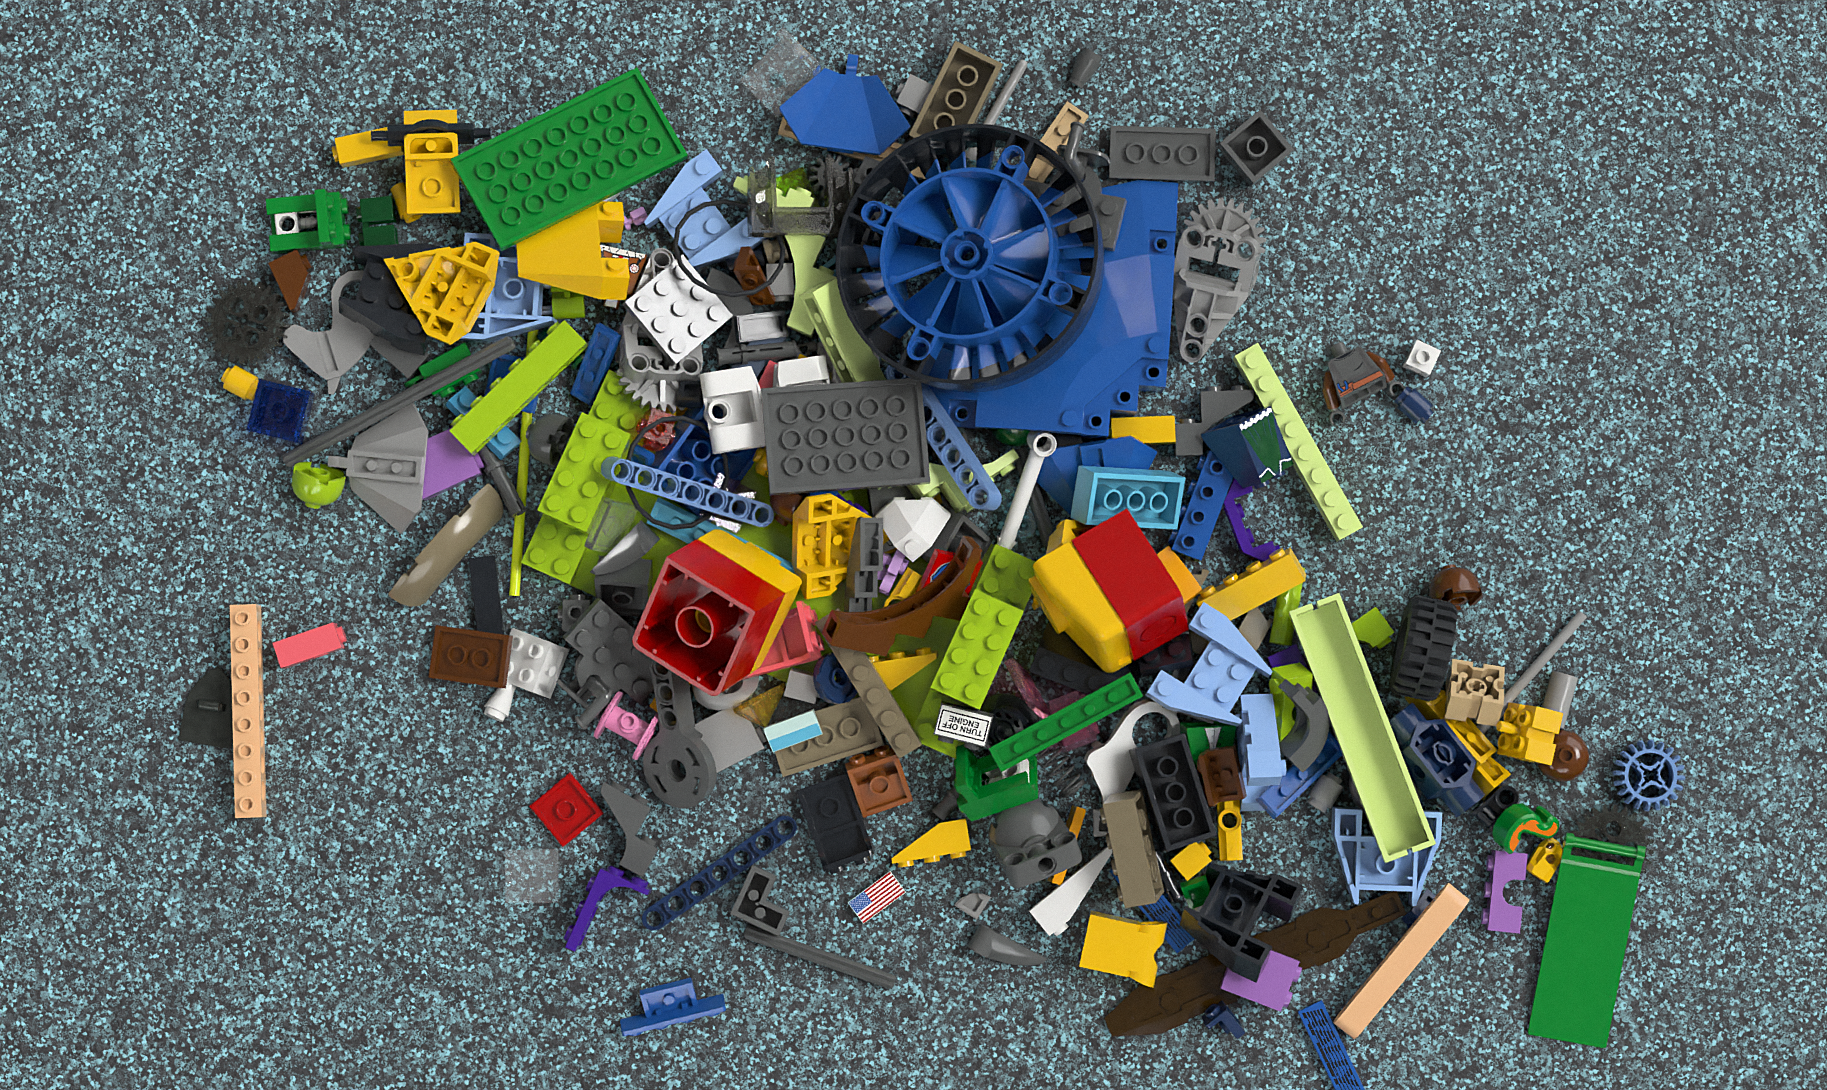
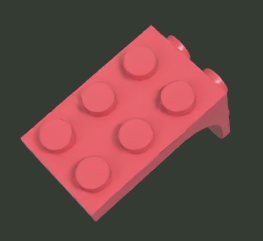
[742,600,825,680]

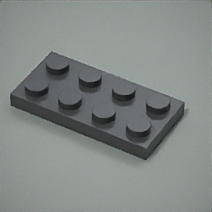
[1109,125,1216,182]

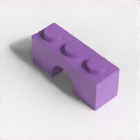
[1481,850,1528,933]

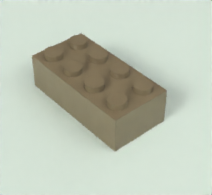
[909,41,1003,158]
[1100,789,1164,908]

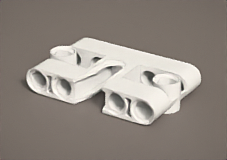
[699,355,830,454]

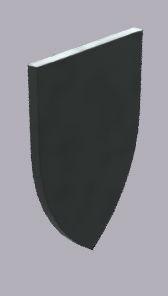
[178,666,233,749]

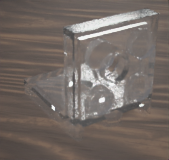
[740,27,821,118]

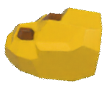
[1526,838,1562,883]

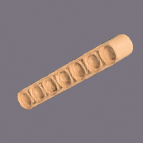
[1333,883,1470,1039]

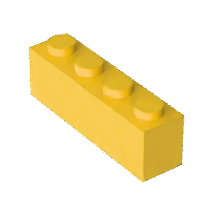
[1197,547,1306,621]

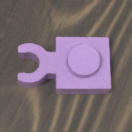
[878,549,909,596]

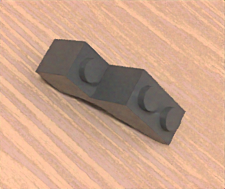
[1174,385,1254,457]
[600,780,659,877]

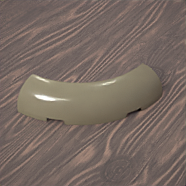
[388,483,504,607]

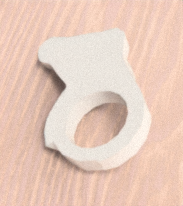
[1084,699,1180,803]

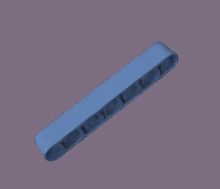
[885,361,1002,511]
[601,456,774,527]

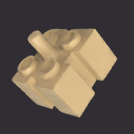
[1445,659,1505,726]

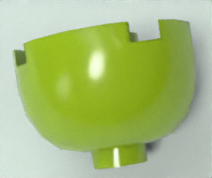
[292,462,346,509]

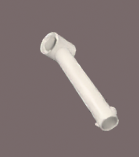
[997,431,1057,550]

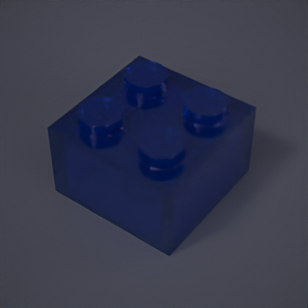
[246,379,315,445]

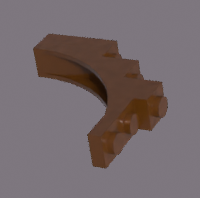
[822,535,982,656]

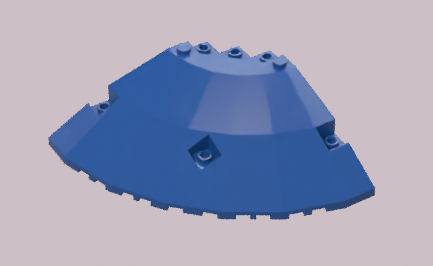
[901,180,1178,441]

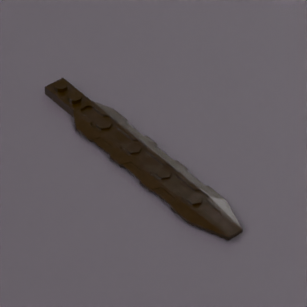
[1104,891,1406,1037]

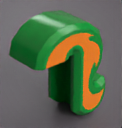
[1492,803,1559,854]

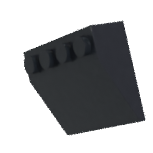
[1028,620,1142,711]

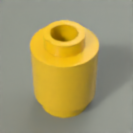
[221,365,263,401]

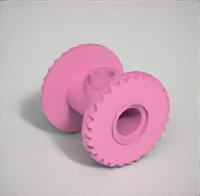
[593,691,659,760]

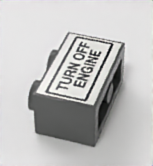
[933,701,994,750]

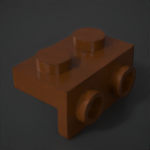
[734,246,776,305]
[1197,745,1247,807]

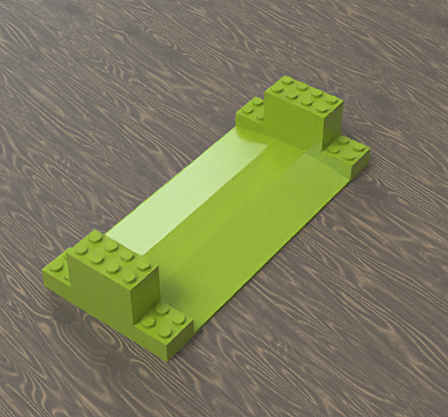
[521,370,1035,759]

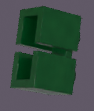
[356,196,399,246]

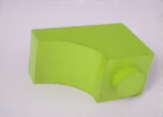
[1352,607,1394,649]

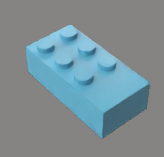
[1070,466,1185,529]

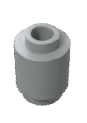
[1307,772,1344,813]

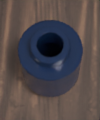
[1394,386,1434,424]

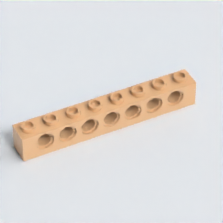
[230,604,267,818]

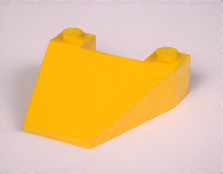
[516,201,630,300]

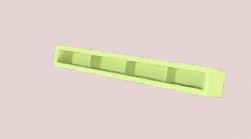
[1233,343,1363,542]

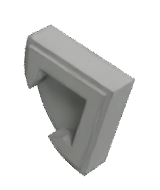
[954,893,991,920]

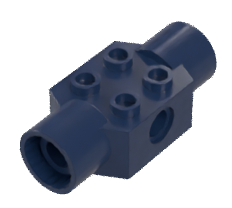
[1389,702,1485,817]

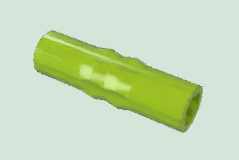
[1269,567,1305,646]

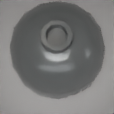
[526,413,575,467]

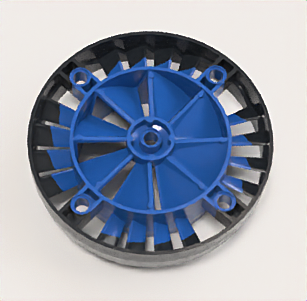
[836,124,1104,393]

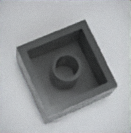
[1218,110,1294,188]

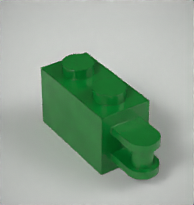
[404,343,482,399]

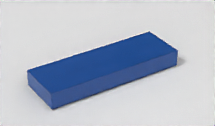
[570,323,622,406]

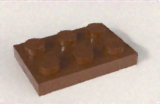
[428,625,513,688]

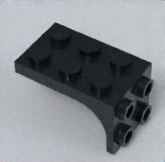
[797,773,875,875]

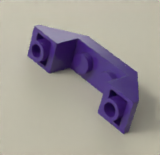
[1222,478,1280,563]

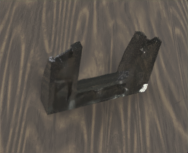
[747,157,854,238]

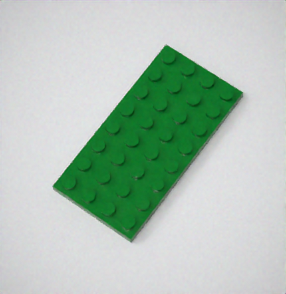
[451,68,688,251]

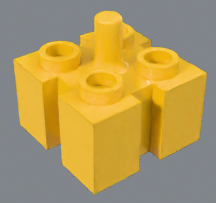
[1496,702,1563,765]

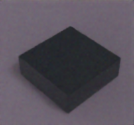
[675,381,704,408]

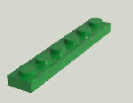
[989,672,1143,772]

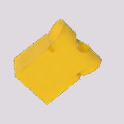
[1079,910,1168,988]

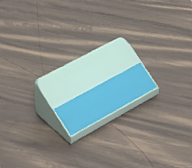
[763,709,823,752]

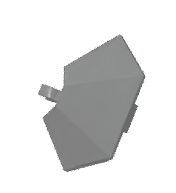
[328,402,428,534]

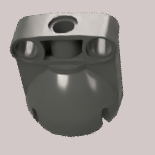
[988,799,1082,888]

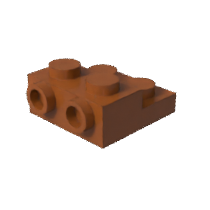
[845,745,913,818]

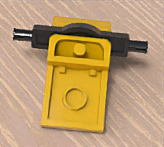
[371,110,491,215]

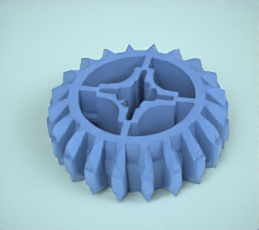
[1612,740,1685,811]

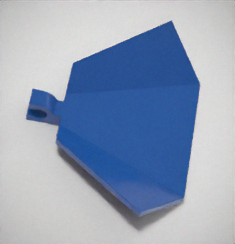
[779,54,910,156]
[1036,435,1157,516]

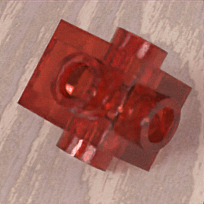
[635,407,676,452]

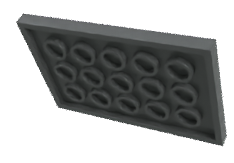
[761,378,930,495]

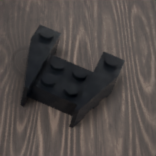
[338,243,444,356]
[1180,863,1304,983]

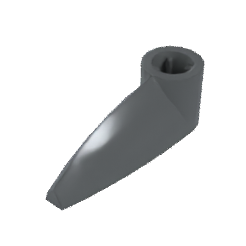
[590,520,660,575]
[967,923,1047,966]

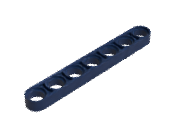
[642,816,797,931]

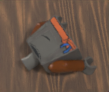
[1322,342,1404,425]

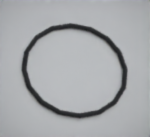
[673,199,786,297]
[626,415,729,530]

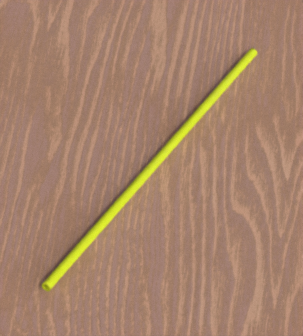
[509,330,538,596]

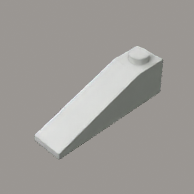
[1029,846,1113,936]

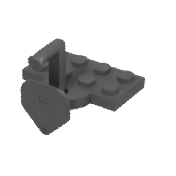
[1023,122,1127,251]
[556,597,654,729]

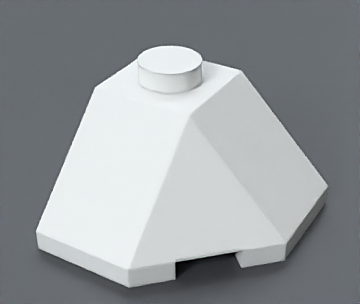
[875,497,951,562]

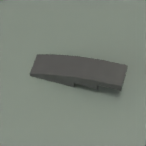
[844,518,883,612]

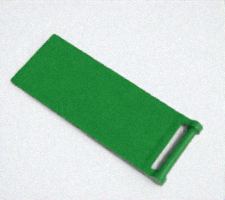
[1527,832,1646,1048]

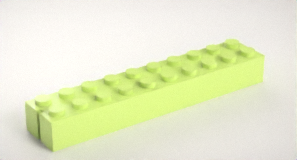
[1289,593,1436,864]

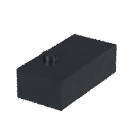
[1129,733,1217,852]

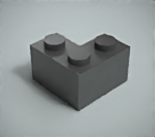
[730,865,791,936]

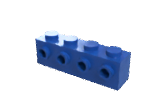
[1168,451,1233,562]

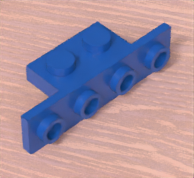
[620,978,726,1036]

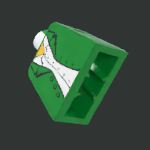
[1180,720,1236,782]

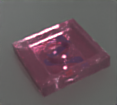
[1004,658,1051,719]

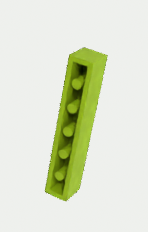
[449,320,588,456]

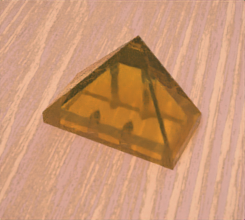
[733,683,786,727]

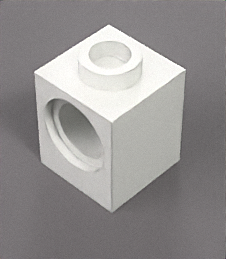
[1402,340,1441,377]

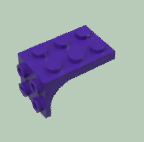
[563,865,652,952]

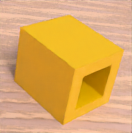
[1169,841,1212,881]

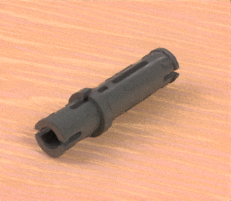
[716,340,797,366]
[478,445,527,518]

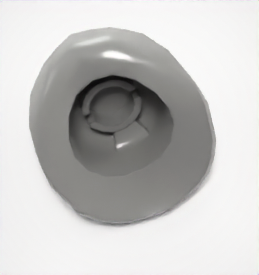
[693,676,759,710]

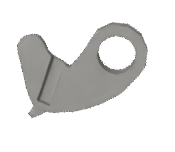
[283,271,376,395]

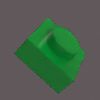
[1181,875,1211,909]

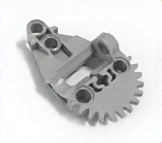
[1173,198,1266,363]
[615,248,703,414]

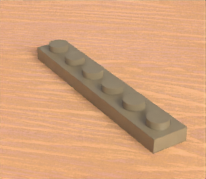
[815,608,922,759]

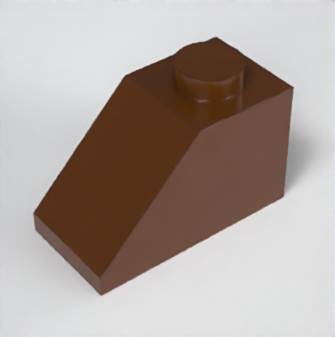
[268,249,313,313]

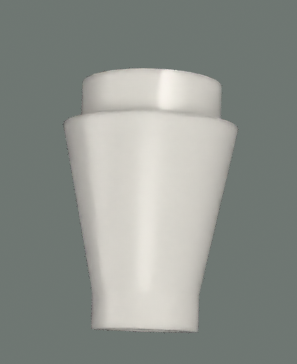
[484,682,516,722]

